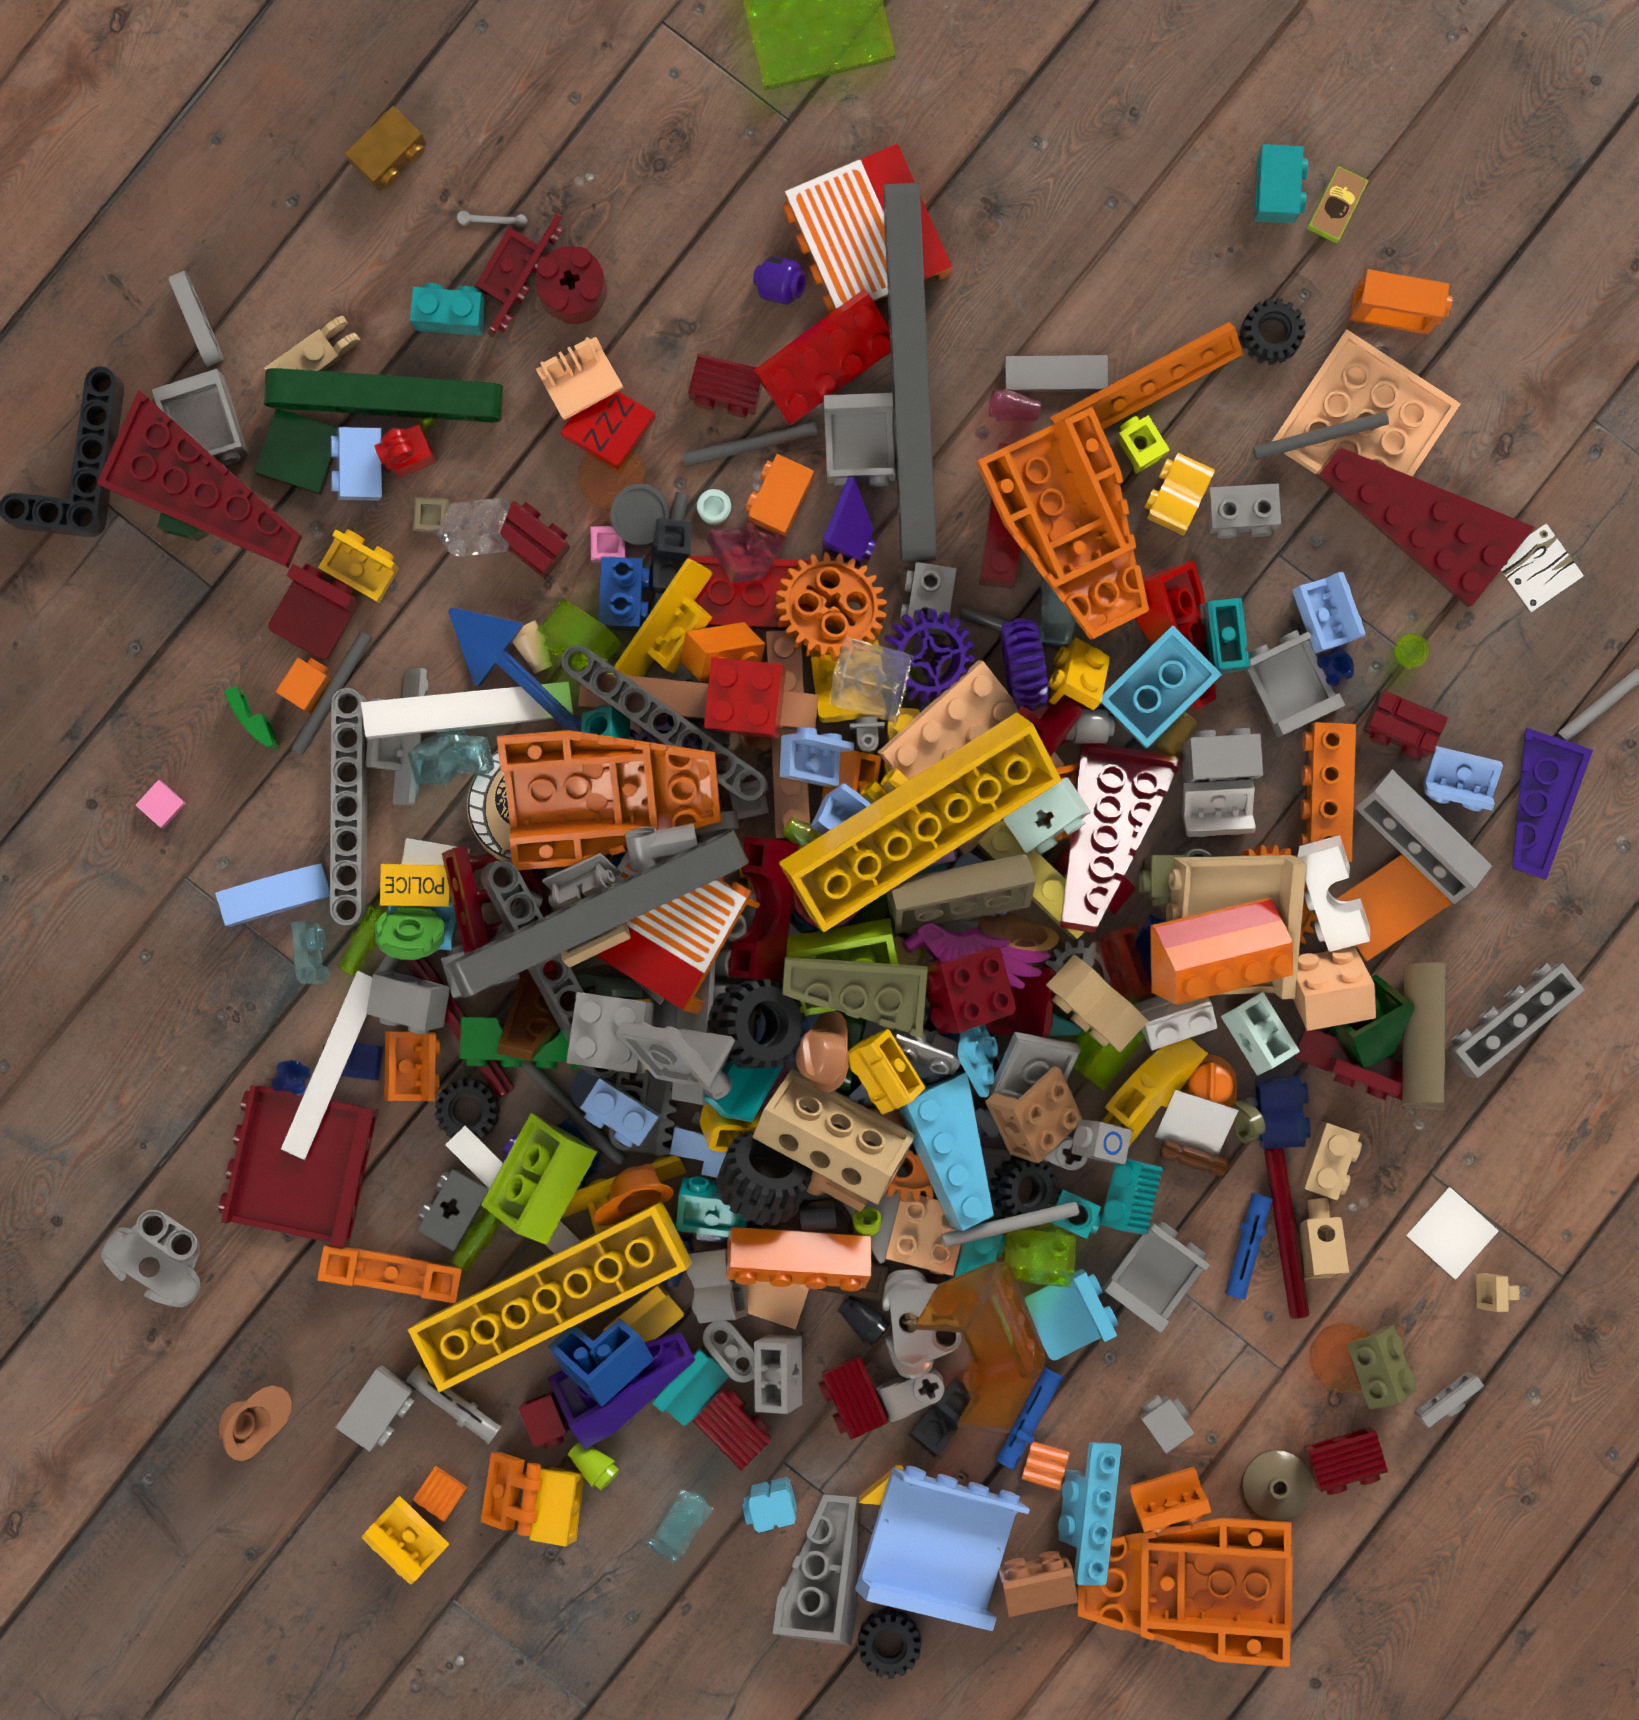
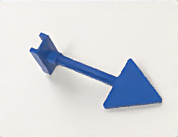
[448,608,582,732]

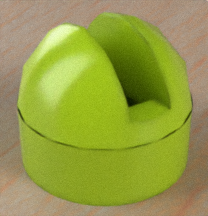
[853,1207,881,1237]

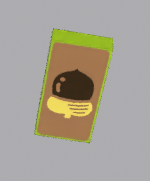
[1307,166,1369,244]

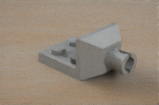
[616,1022,735,1099]

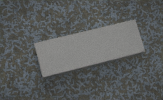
[1005,355,1108,392]

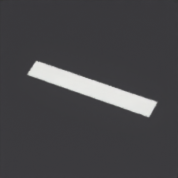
[281,971,372,1160]
[445,1126,580,1254]

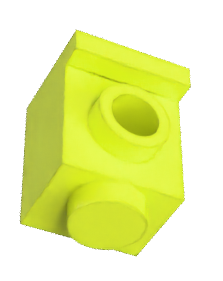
[1116,415,1170,474]

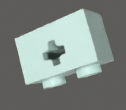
[1003,778,1091,854]
[1221,992,1300,1076]

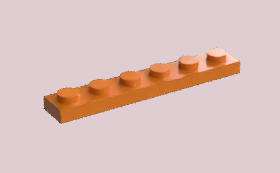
[1050,322,1243,429]

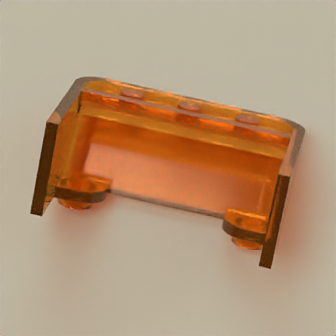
[915,1261,1045,1433]

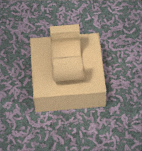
[1476,1273,1520,1312]

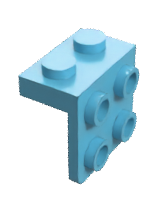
[940,1024,998,1097]
[1022,1269,1119,1360]

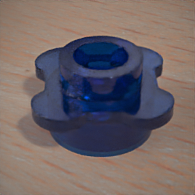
[1317,647,1354,687]
[271,1060,310,1096]

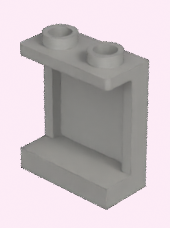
[824,393,896,488]
[1245,630,1345,738]
[1101,1221,1210,1333]

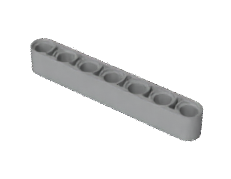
[330,688,368,927]

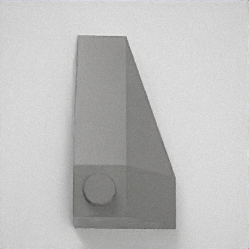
[773,1494,859,1646]

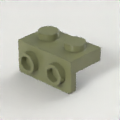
[1347,1324,1417,1409]

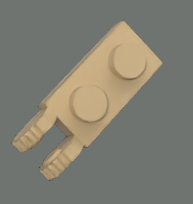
[264,316,360,371]

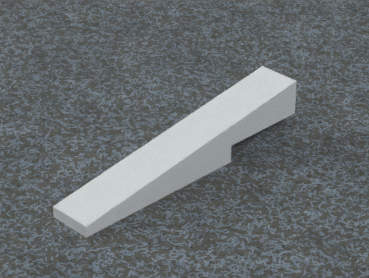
[361,682,573,740]

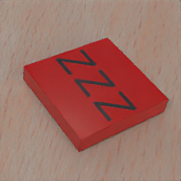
[560,391,656,470]

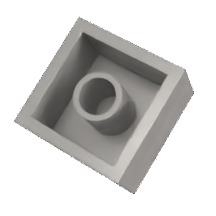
[1181,728,1263,783]
[566,992,655,1073]

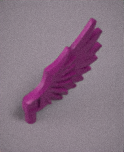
[901,922,1050,989]

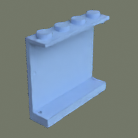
[855,1466,1030,1631]

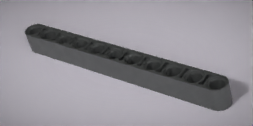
[883,183,936,562]

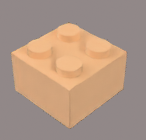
[1293,946,1376,1031]

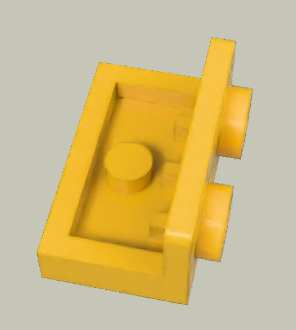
[318,529,400,603]
[1048,637,1110,711]
[362,1496,449,1585]

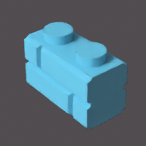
[742,1477,797,1533]

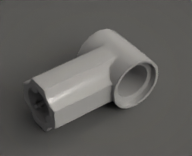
[625,824,697,871]

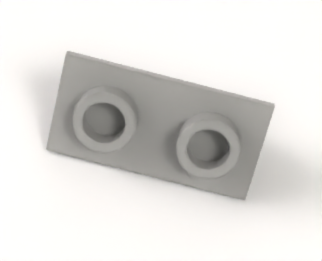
[849,717,885,755]
[542,853,621,909]
[894,1029,961,1076]

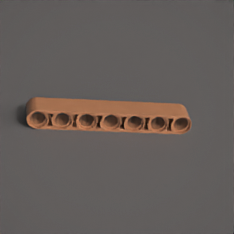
[578,674,819,730]

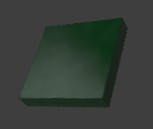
[254,409,338,495]

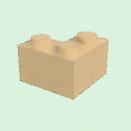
[1046,954,1149,1052]

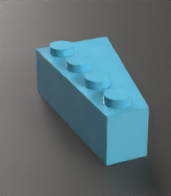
[898,1072,994,1231]

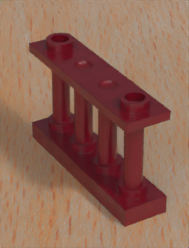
[441,845,557,972]

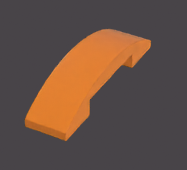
[317,1245,462,1304]

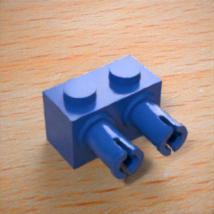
[598,557,650,631]

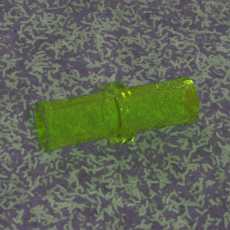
[337,905,383,976]
[450,1209,502,1271]

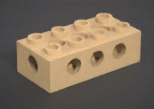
[753,1069,916,1205]

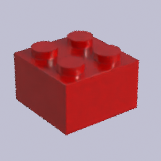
[704,657,786,739]

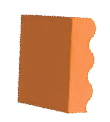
[1021,1441,1069,1491]
[413,1466,468,1522]

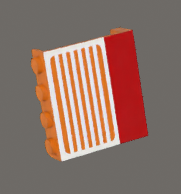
[782,143,952,314]
[595,850,760,1015]

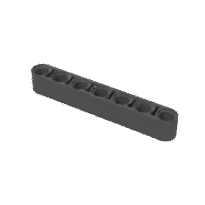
[562,645,767,801]
[481,861,616,1078]

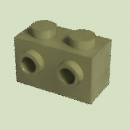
[1137,855,1187,907]

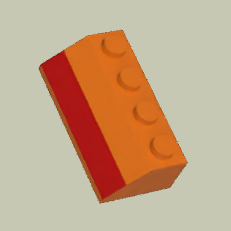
[1151,898,1293,1005]

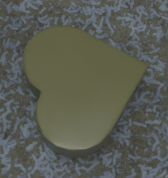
[1233,1099,1265,1144]

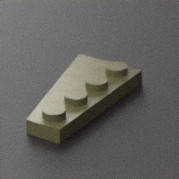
[783,957,928,1039]

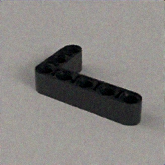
[0,366,124,537]

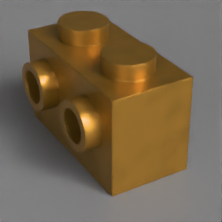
[345,106,427,192]

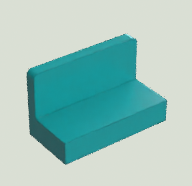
[703,1062,783,1122]
[652,1346,729,1426]

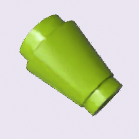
[568,1442,620,1491]

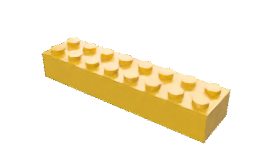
[779,712,1062,933]
[408,1200,693,1392]

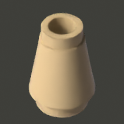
[512,621,552,674]

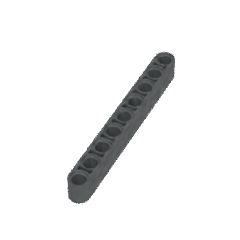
[446,829,749,998]

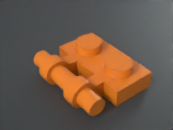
[480,1452,543,1536]

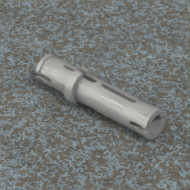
[405,1364,502,1445]

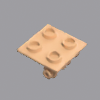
[536,336,624,420]
[885,1193,961,1276]
[744,1281,809,1330]

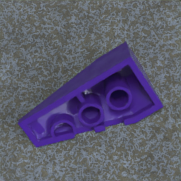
[547,1333,695,1450]

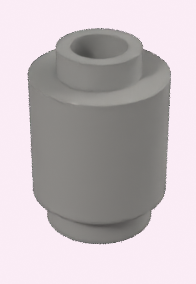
[1064,709,1115,744]

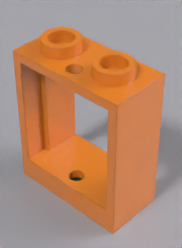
[1348,269,1453,335]

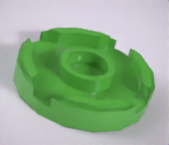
[375,906,445,960]

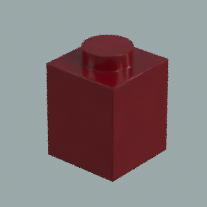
[518,1391,570,1449]

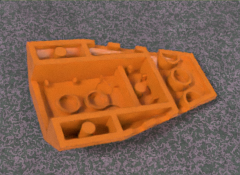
[975,407,1149,640]
[497,730,721,870]
[1078,1518,1293,1667]

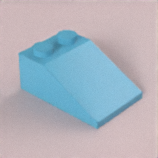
[1100,626,1222,749]

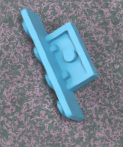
[1058,1442,1121,1585]

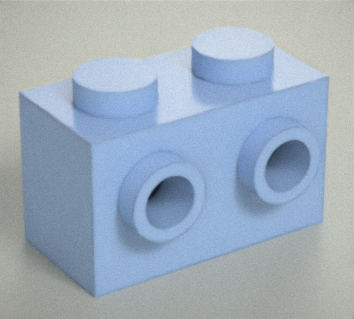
[330,427,382,501]
[580,1078,661,1148]

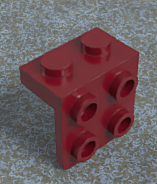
[268,563,360,660]
[921,947,1016,1033]
[985,968,1056,1038]

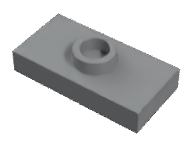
[1414,1372,1484,1428]

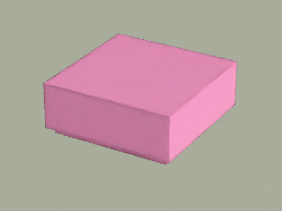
[590,526,626,562]
[136,780,187,829]

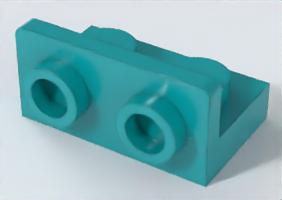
[676,1176,747,1237]

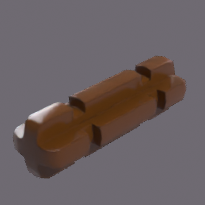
[1160,1140,1228,1176]

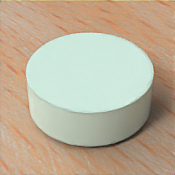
[697,489,731,525]

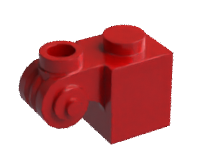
[374,424,437,478]

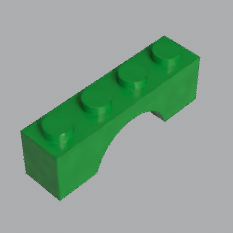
[459,1017,582,1069]

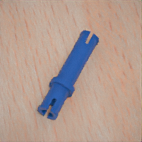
[1225,1193,1273,1300]
[995,1367,1064,1471]

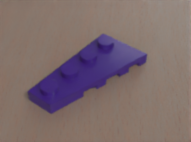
[1512,728,1593,880]

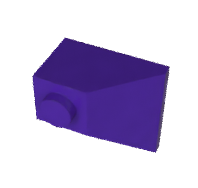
[822,476,877,567]

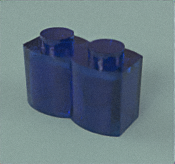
[1255,1076,1311,1149]

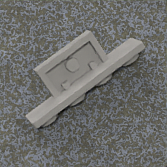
[365,668,428,806]

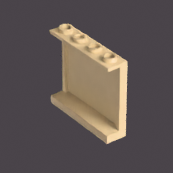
[1166,855,1306,999]

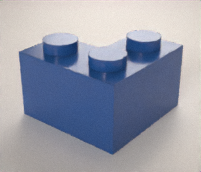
[547,1318,654,1407]

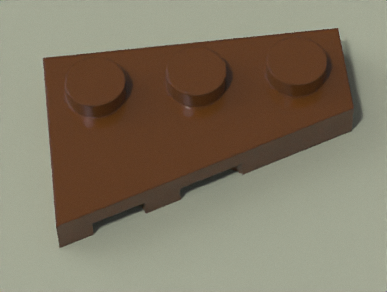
[497,969,589,1061]

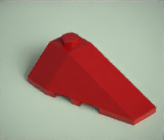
[1135,560,1216,710]

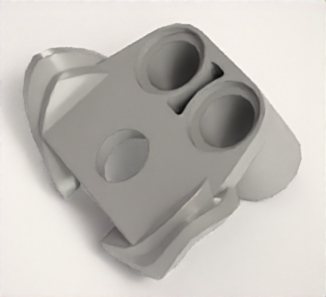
[100,1210,201,1307]
[882,1269,963,1379]

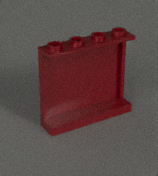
[218,1085,379,1248]

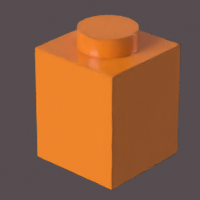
[275,657,332,714]

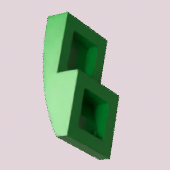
[223,686,280,751]

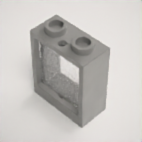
[152,369,248,465]

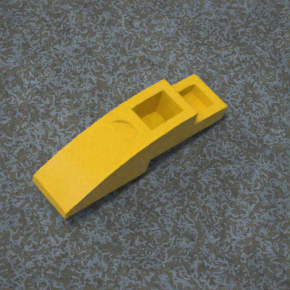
[1102,1038,1208,1147]

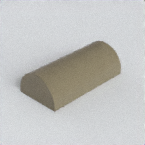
[886,854,1036,935]
[1402,962,1447,1110]

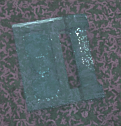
[291,921,330,985]

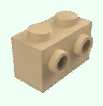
[1297,1121,1362,1201]

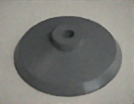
[611,483,670,545]

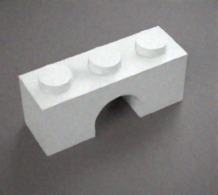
[1298,835,1371,952]

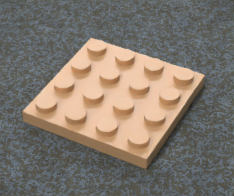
[1271,329,1460,477]
[878,660,1064,856]

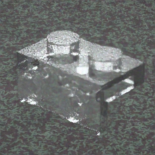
[436,497,510,557]

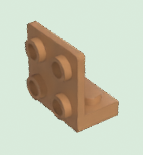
[985,1067,1083,1164]

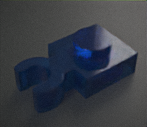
[323,1043,384,1081]

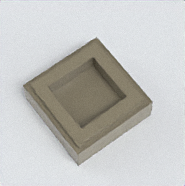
[413,497,450,535]

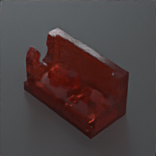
[1096,925,1153,1001]

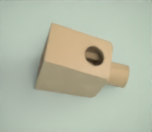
[1299,1198,1349,1280]

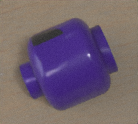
[753,256,806,305]

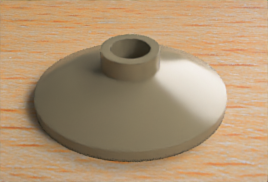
[1242,1450,1312,1521]

